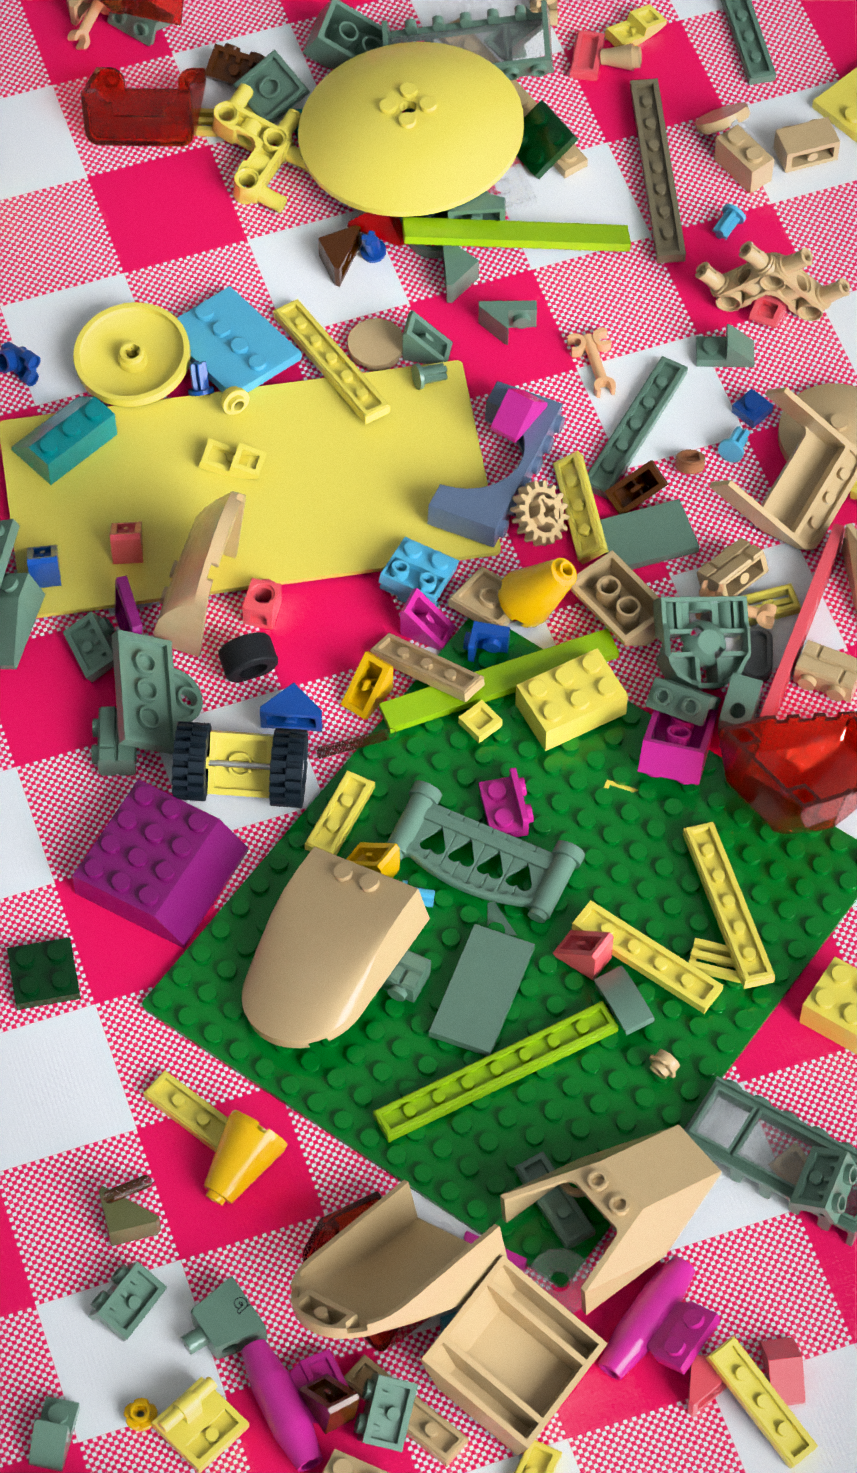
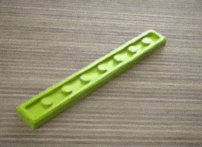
[402,217,631,252]
[379,628,619,734]
[373,1001,619,1143]

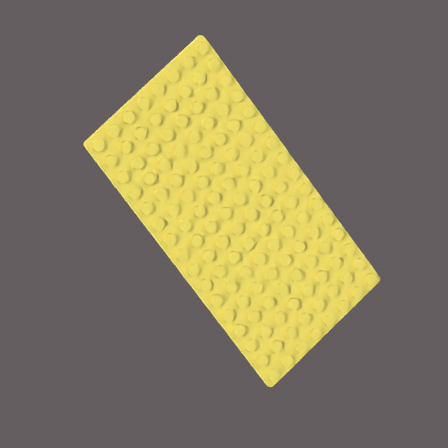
[0,360,501,618]

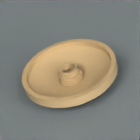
[778,383,857,461]

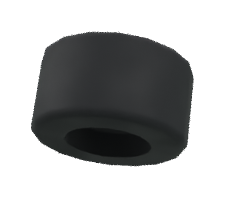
[218,632,278,683]

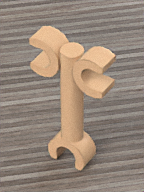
[67,0,112,50]
[567,328,616,398]
[695,580,777,629]

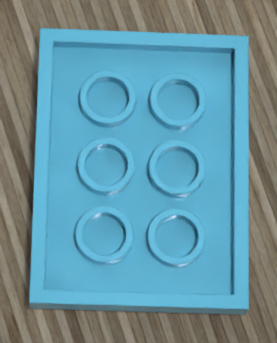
[177,286,302,393]

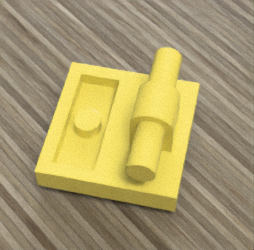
[151,1376,249,1473]

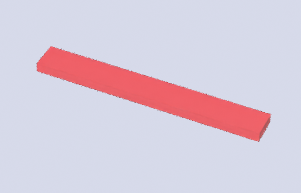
[757,523,845,735]

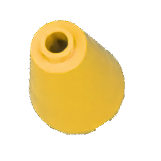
[498,558,577,628]
[204,1110,288,1206]

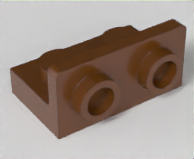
[204,43,265,86]

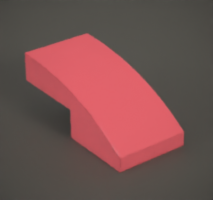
[749,295,788,329]

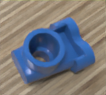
[0,342,41,386]

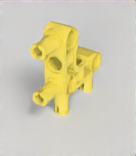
[213,83,308,213]

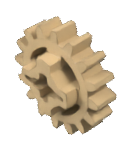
[510,480,570,546]

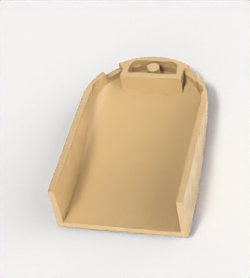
[153,491,246,657]
[242,847,430,1048]
[290,1180,508,1339]

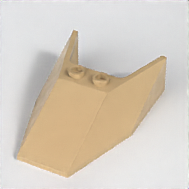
[500,1124,721,1315]

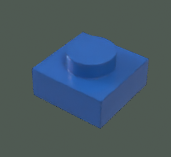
[731,389,774,429]

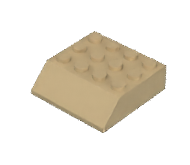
[420,1255,608,1455]

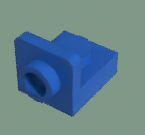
[463,621,510,662]

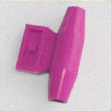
[598,1256,721,1380]
[241,1339,359,1472]

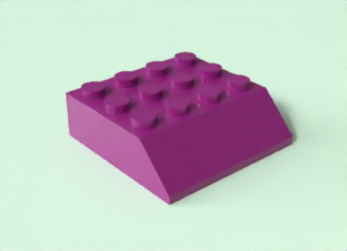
[72,779,248,948]

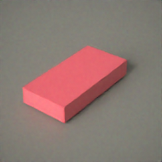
[570,30,605,81]

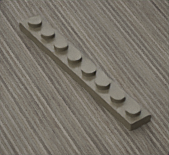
[630,78,686,263]

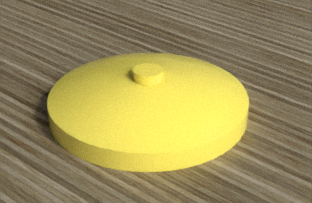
[73,302,191,407]

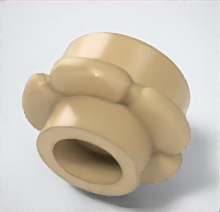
[649,1049,680,1079]

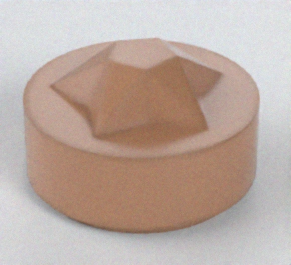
[675,449,705,474]

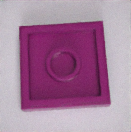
[114,575,143,634]

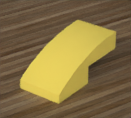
[605,4,667,47]
[198,438,267,479]

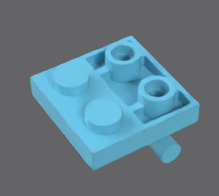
[378,537,459,608]

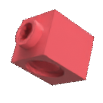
[242,578,282,630]

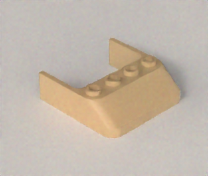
[709,387,857,550]

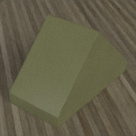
[99,1186,161,1246]

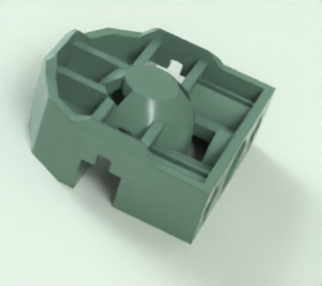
[653,596,751,690]

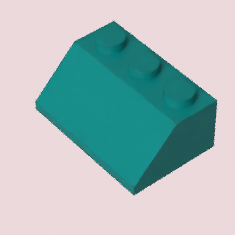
[11,396,117,485]

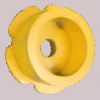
[124,1398,158,1431]

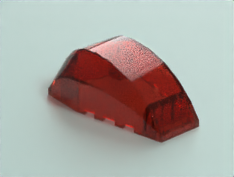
[718,711,857,834]

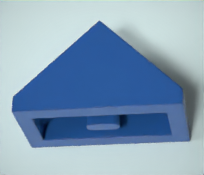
[27,545,62,588]
[260,683,323,732]

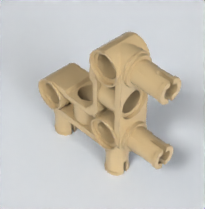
[695,241,850,321]

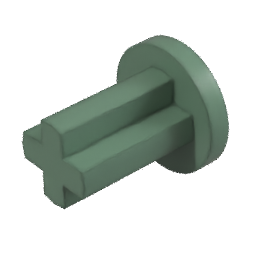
[411,363,448,390]

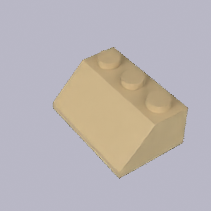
[570,550,659,646]

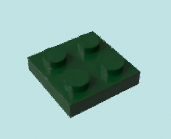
[517,100,579,179]
[7,937,81,1010]

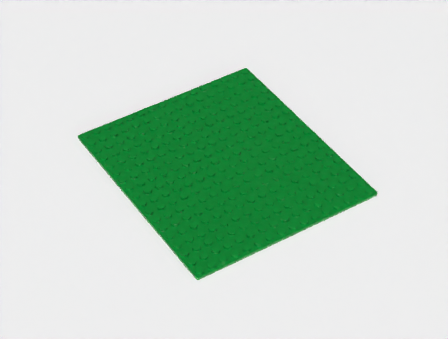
[142,618,857,1288]

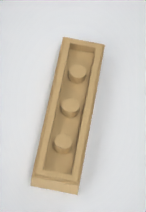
[370,633,485,702]
[344,1354,469,1467]

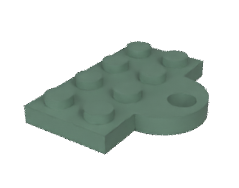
[112,629,203,755]

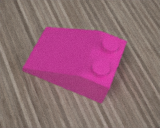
[637,708,719,785]

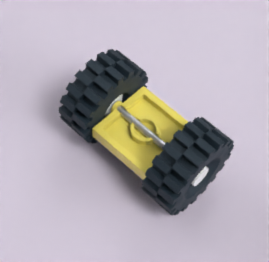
[171,721,308,808]

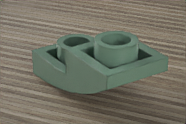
[594,965,655,1035]

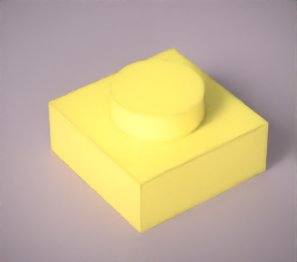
[458,700,502,743]

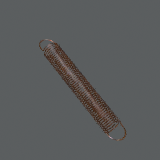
[308,728,396,760]
[100,1175,155,1204]

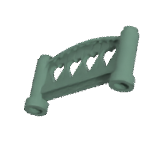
[387,780,585,923]

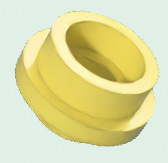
[221,386,250,415]

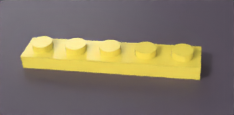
[572,900,723,1014]

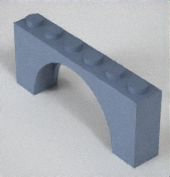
[427,381,565,548]

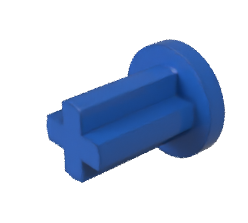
[360,230,386,263]
[188,361,214,396]

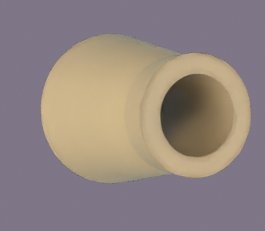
[600,43,642,71]

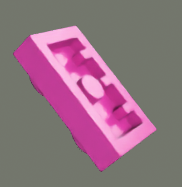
[478,767,534,837]

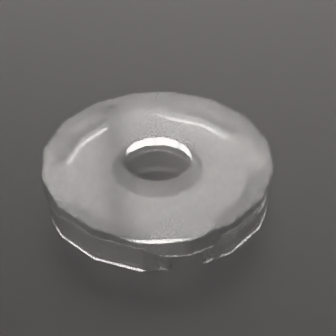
[527,1248,592,1314]

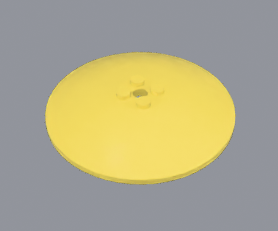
[298,42,524,217]

